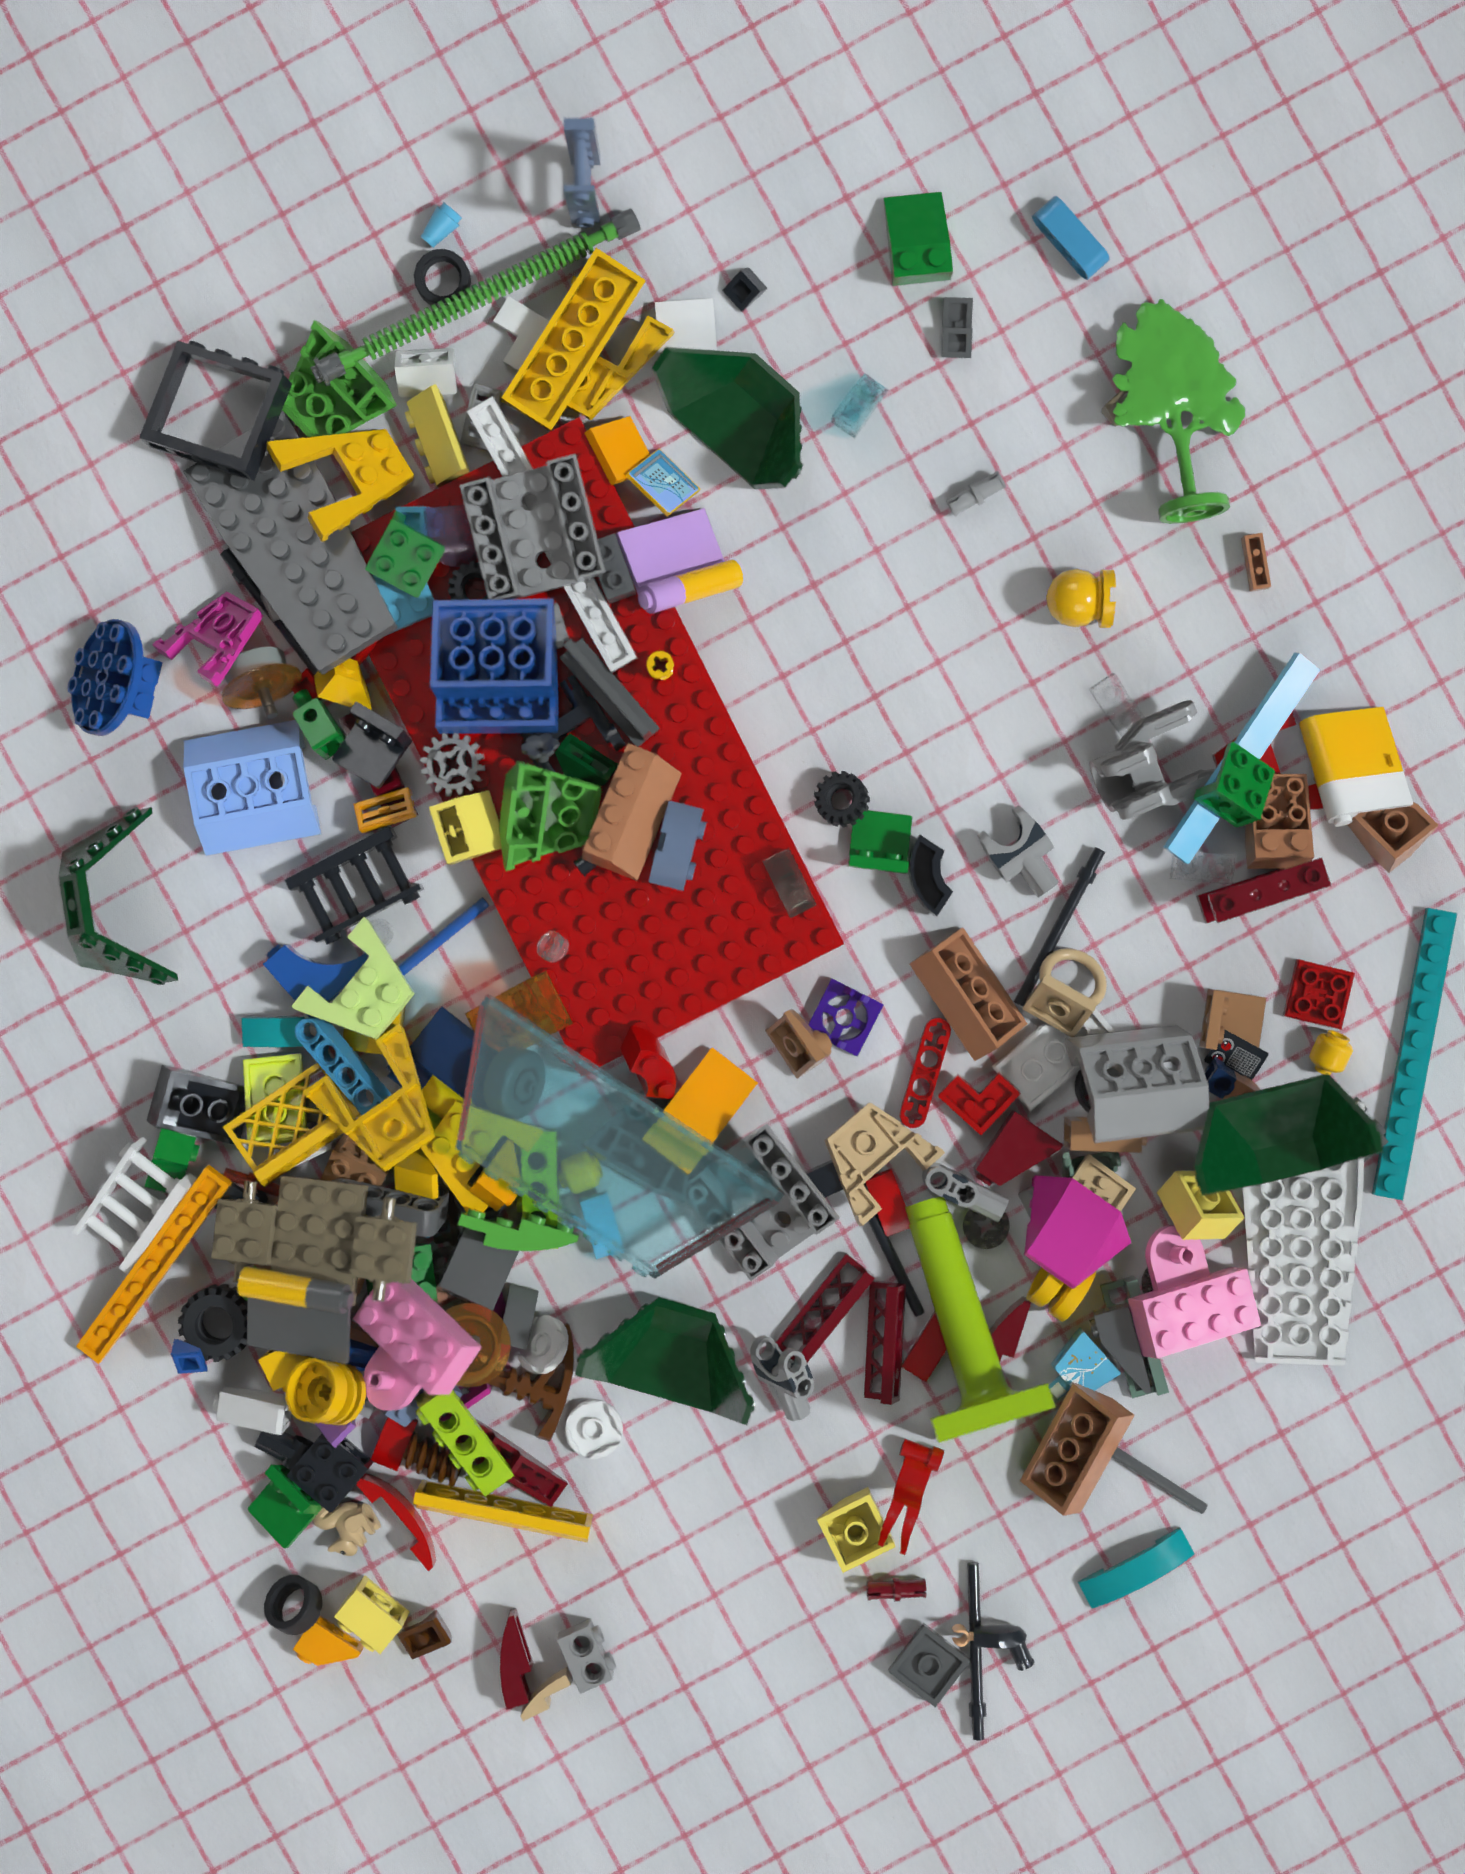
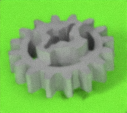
[420,734,486,797]

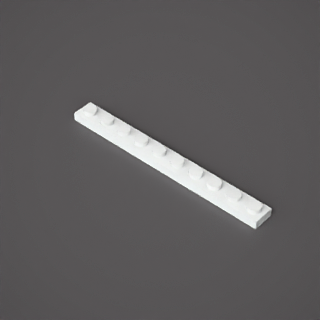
[467,396,638,673]

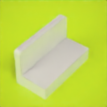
[394,348,457,397]

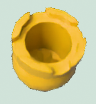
[1046,569,1116,628]

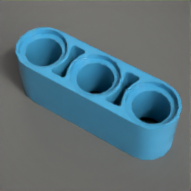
[1032,196,1110,280]

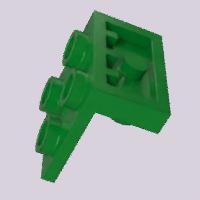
[365,510,445,598]
[1193,742,1275,828]
[847,810,913,874]
[248,1464,323,1548]

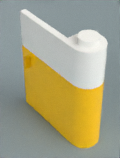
[1299,707,1413,827]

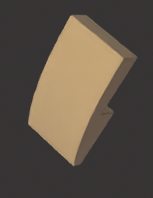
[520,1667,572,1721]

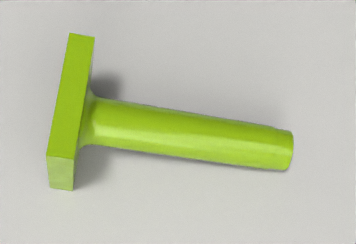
[905,1196,1055,1443]

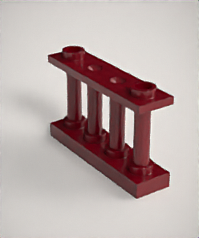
[1196,857,1331,923]

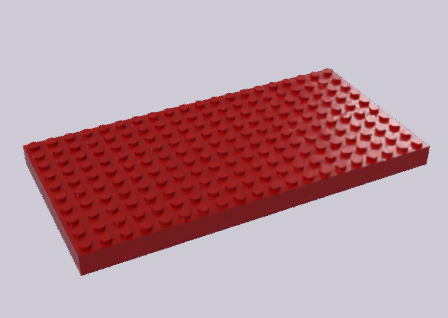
[352,417,844,1076]

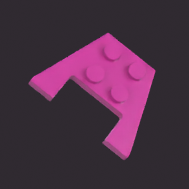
[152,592,263,687]

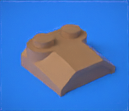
[765,1009,832,1079]

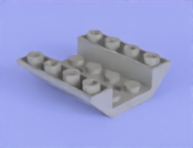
[460,454,605,600]
[1064,1025,1209,1143]
[686,1124,840,1281]

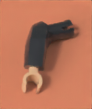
[952,1624,1035,1671]

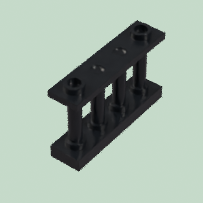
[284,826,424,945]

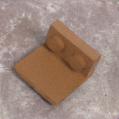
[1199,989,1266,1050]
[320,1133,393,1187]

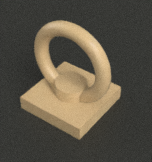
[1022,948,1107,1037]

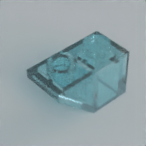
[831,373,889,439]

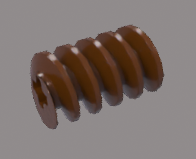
[401,1432,462,1488]

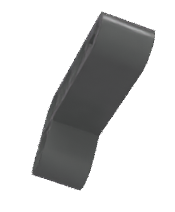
[332,1178,450,1237]

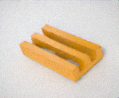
[353,787,417,833]

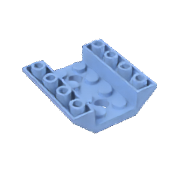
[183,720,321,856]

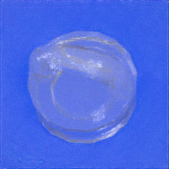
[537,931,569,963]

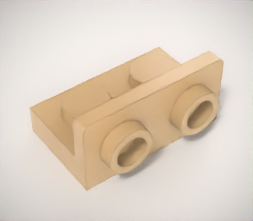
[1071,1154,1136,1211]

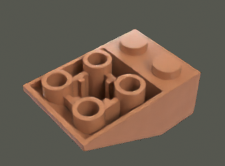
[1245,774,1314,869]

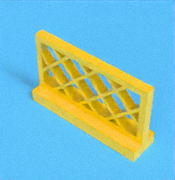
[223,1063,361,1187]

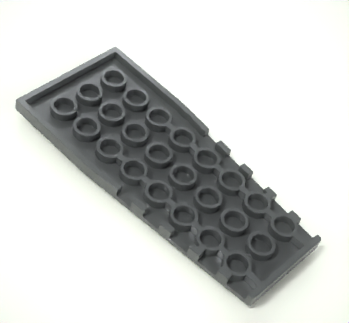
[183,410,397,674]

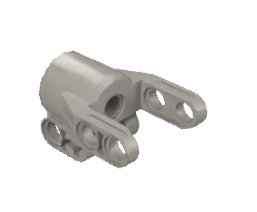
[1089,700,1215,820]

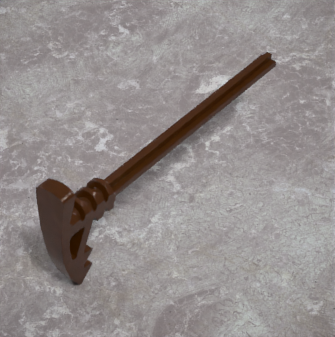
[350,1320,574,1442]

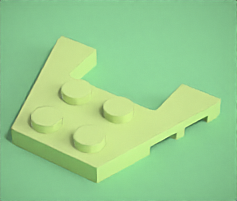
[291,917,415,1040]

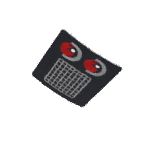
[1204,1030,1269,1080]

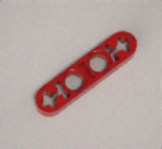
[899,1017,951,1128]

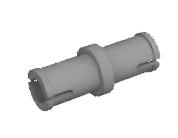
[946,471,1006,517]

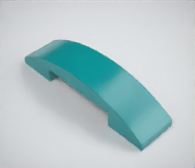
[1078,1527,1195,1609]

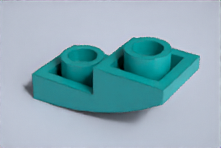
[242,1016,305,1047]

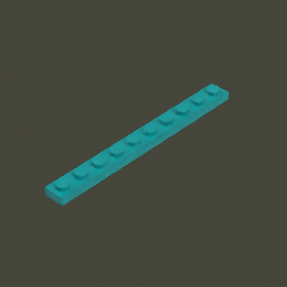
[1372,908,1457,1201]

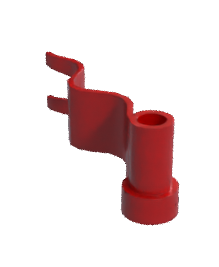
[877,1439,945,1555]

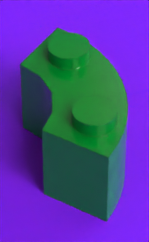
[144,1128,200,1194]

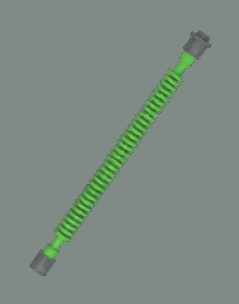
[310,208,641,386]

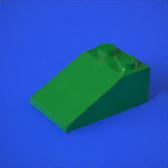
[883,192,953,286]

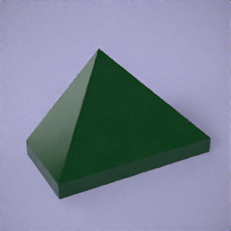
[555,733,619,786]

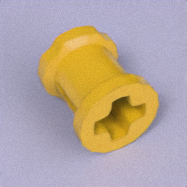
[647,651,674,680]

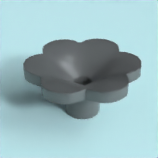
[521,733,559,763]

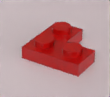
[938,1072,1021,1135]

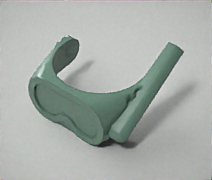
[1062,1152,1121,1178]

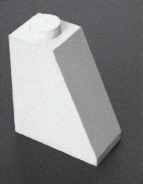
[213,1386,292,1435]

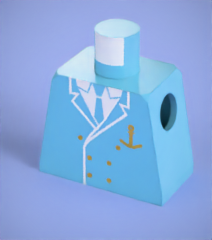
[1049,1328,1121,1400]

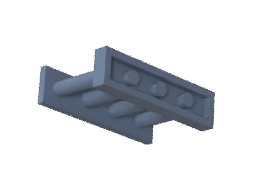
[564,118,601,228]

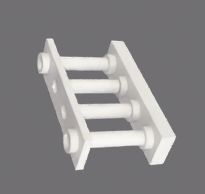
[72,1137,197,1275]

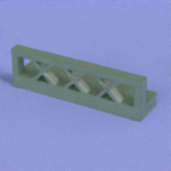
[1100,1276,1169,1399]

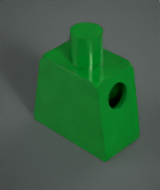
[292,689,346,760]

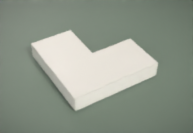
[493,296,549,371]

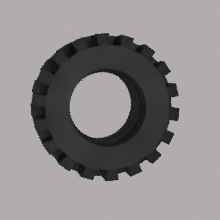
[178,1284,248,1362]

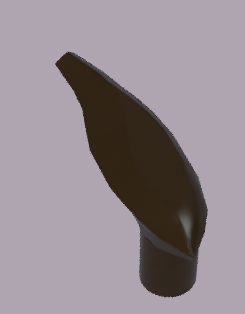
[433,1190,459,1246]

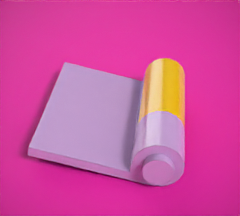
[615,508,743,614]

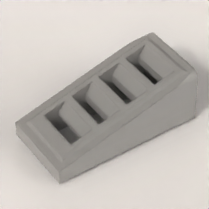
[460,383,503,451]

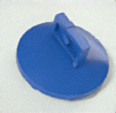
[67,619,163,736]

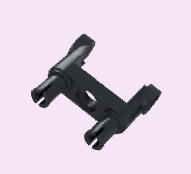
[519,675,627,773]

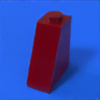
[973,1110,1064,1186]

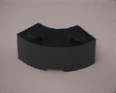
[908,835,953,916]

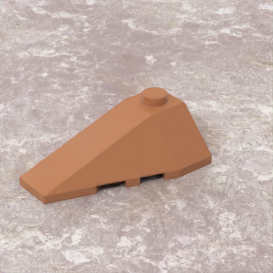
[1313,777,1439,873]

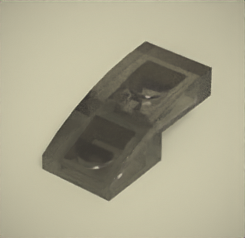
[762,848,816,918]

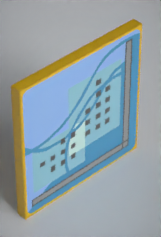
[625,449,701,517]

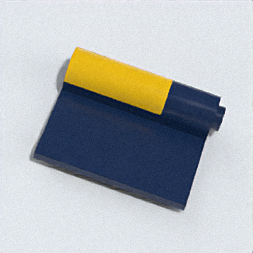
[386,1006,500,1119]

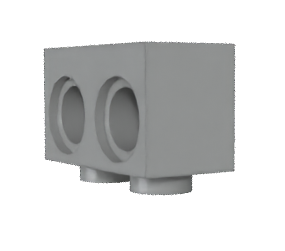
[557,1618,616,1694]

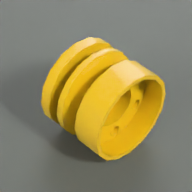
[285,1358,366,1426]

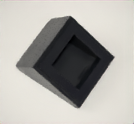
[722,267,767,312]

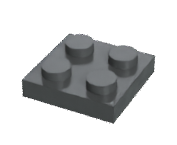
[888,1622,971,1707]

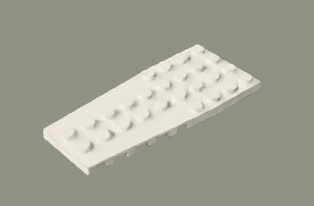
[1243,1102,1365,1366]

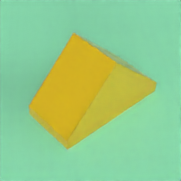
[394,1147,438,1199]

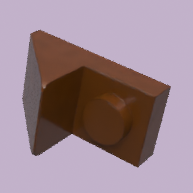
[397,1610,452,1660]

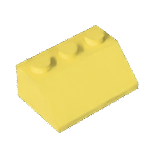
[404,384,470,488]

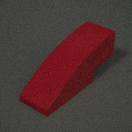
[989,1296,1031,1361]
[500,1608,534,1710]

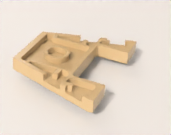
[824,1102,945,1226]

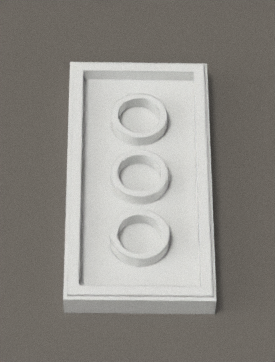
[991,992,1115,1112]

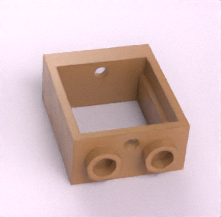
[1063,1116,1147,1153]

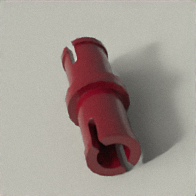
[866,1577,927,1602]

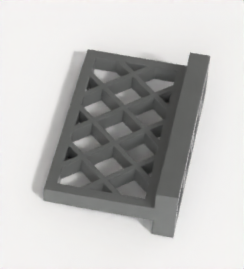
[560,638,660,747]

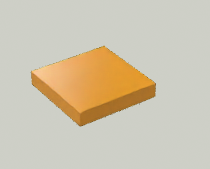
[585,416,650,485]

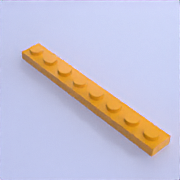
[76,1165,233,1364]

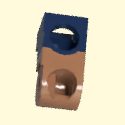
[1204,1057,1261,1099]

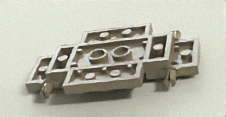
[211,1176,417,1306]

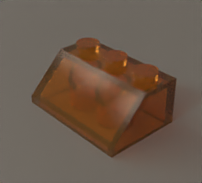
[464,971,573,1052]

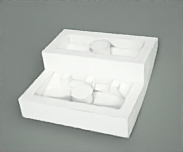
[655,298,717,355]

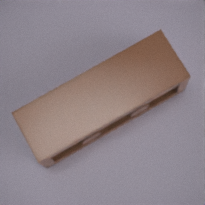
[1241,533,1271,592]

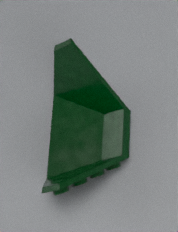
[651,347,803,490]
[58,807,178,985]
[1194,1073,1384,1195]
[575,1297,755,1425]

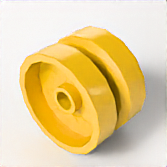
[1026,1267,1097,1322]

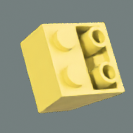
[429,790,502,865]

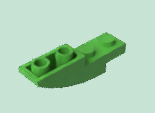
[458,1208,579,1251]

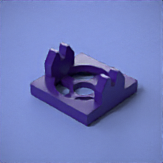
[808,978,884,1057]

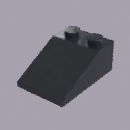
[146,1065,245,1144]

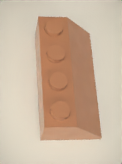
[582,743,682,881]
[910,927,1028,1061]
[1020,1383,1135,1516]

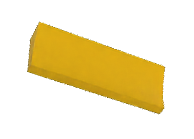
[501,248,646,431]
[413,1480,593,1543]

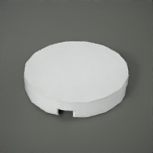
[517,1315,569,1374]
[565,1399,623,1459]

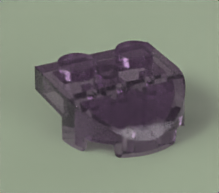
[423,505,478,567]

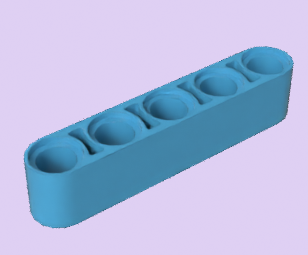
[295,1016,392,1115]

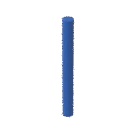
[398,897,490,975]

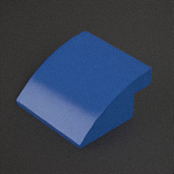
[430,599,558,734]

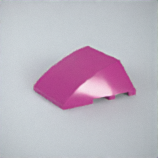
[1024,1175,1131,1289]

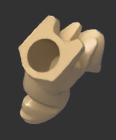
[312,1502,381,1556]

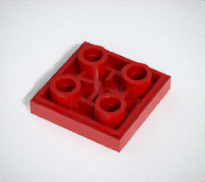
[1283,959,1355,1030]

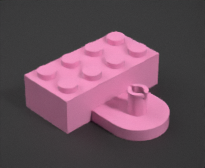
[1128,1225,1261,1359]
[353,1279,482,1411]

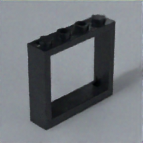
[139,340,292,481]

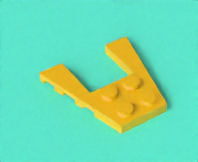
[567,276,675,420]
[267,429,414,542]
[303,1024,435,1171]

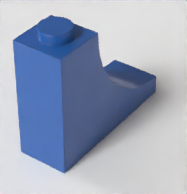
[263,944,369,1017]

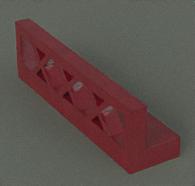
[775,1253,875,1363]
[864,1281,906,1405]

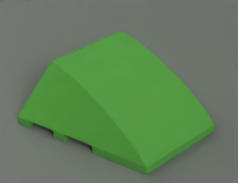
[282,320,397,437]
[499,762,602,871]

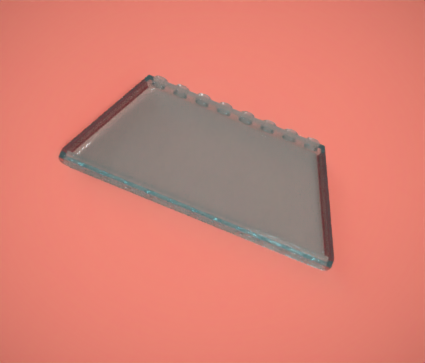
[456,994,784,1279]

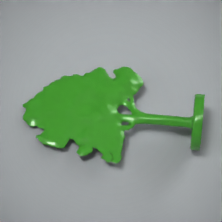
[1112,299,1245,524]

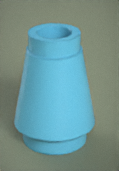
[421,202,462,248]

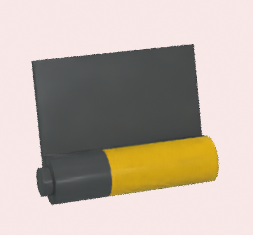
[238,1266,354,1364]

